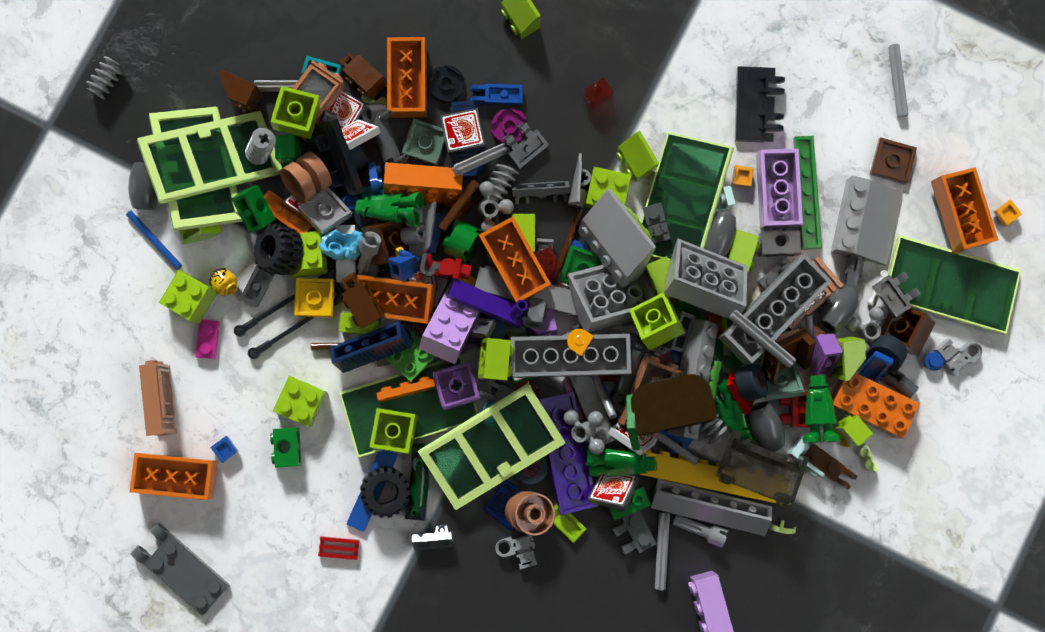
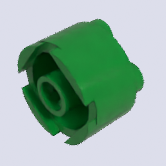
[442,220,483,264]

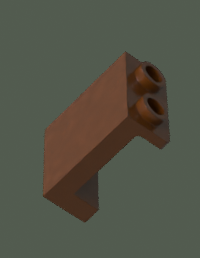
[762,329,816,385]

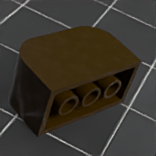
[631,372,718,436]

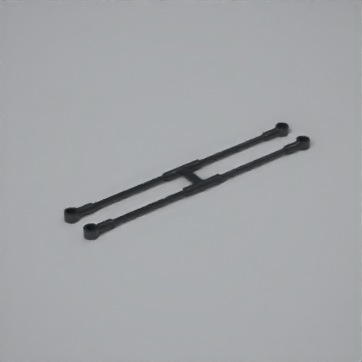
[234,253,391,359]

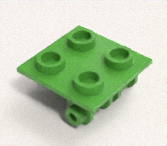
[385,330,435,382]

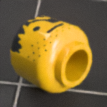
[209,268,238,296]

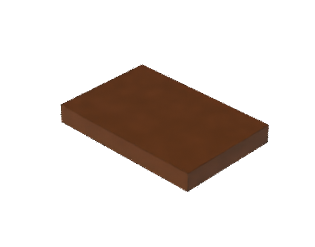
[439,180,482,236]

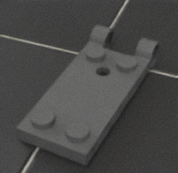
[131,523,230,616]

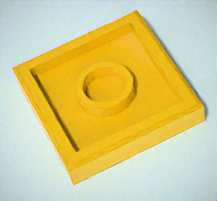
[294,278,335,318]

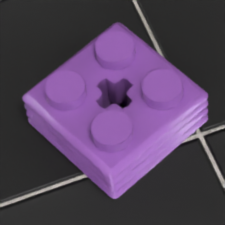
[433,362,481,410]

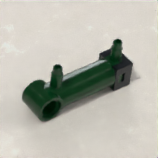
[405,443,433,521]

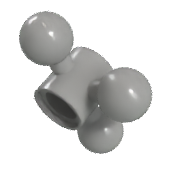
[477,181,514,232]
[845,307,885,356]
[564,409,605,455]

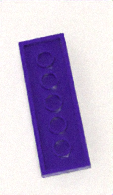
[539,392,598,515]

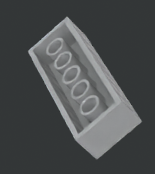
[718,253,832,365]
[511,334,631,378]

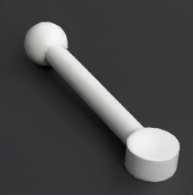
[867,270,888,306]

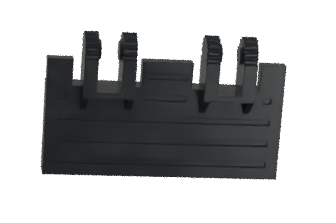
[735,66,785,143]
[307,118,364,196]

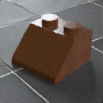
[219,70,263,114]
[361,218,409,265]
[879,309,935,357]

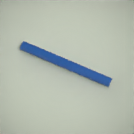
[126,210,182,270]

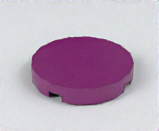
[491,108,528,146]

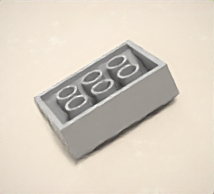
[831,175,903,266]
[578,189,656,287]
[664,239,748,319]
[567,265,656,333]

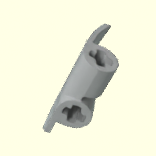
[568,153,591,209]
[400,202,436,257]

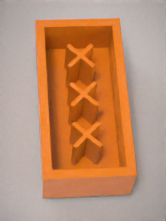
[387,37,427,118]
[384,162,463,207]
[931,167,999,254]
[479,217,551,304]
[355,274,437,324]
[832,373,920,439]
[129,453,218,500]

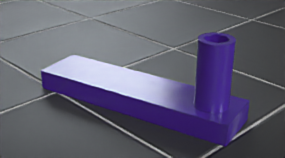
[447,278,528,329]

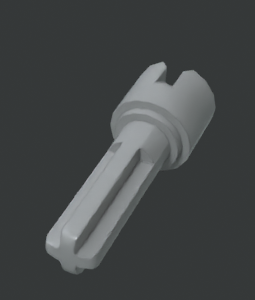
[357,232,381,274]
[673,515,729,548]

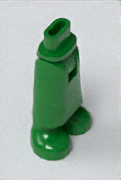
[355,192,424,228]
[802,375,841,443]
[714,377,755,445]
[587,446,657,477]

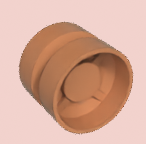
[280,152,332,203]
[505,491,555,535]

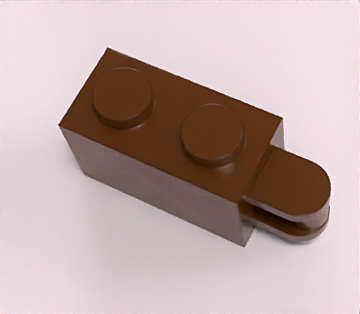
[340,53,387,100]
[342,272,385,329]

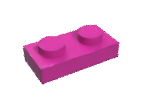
[195,319,220,359]

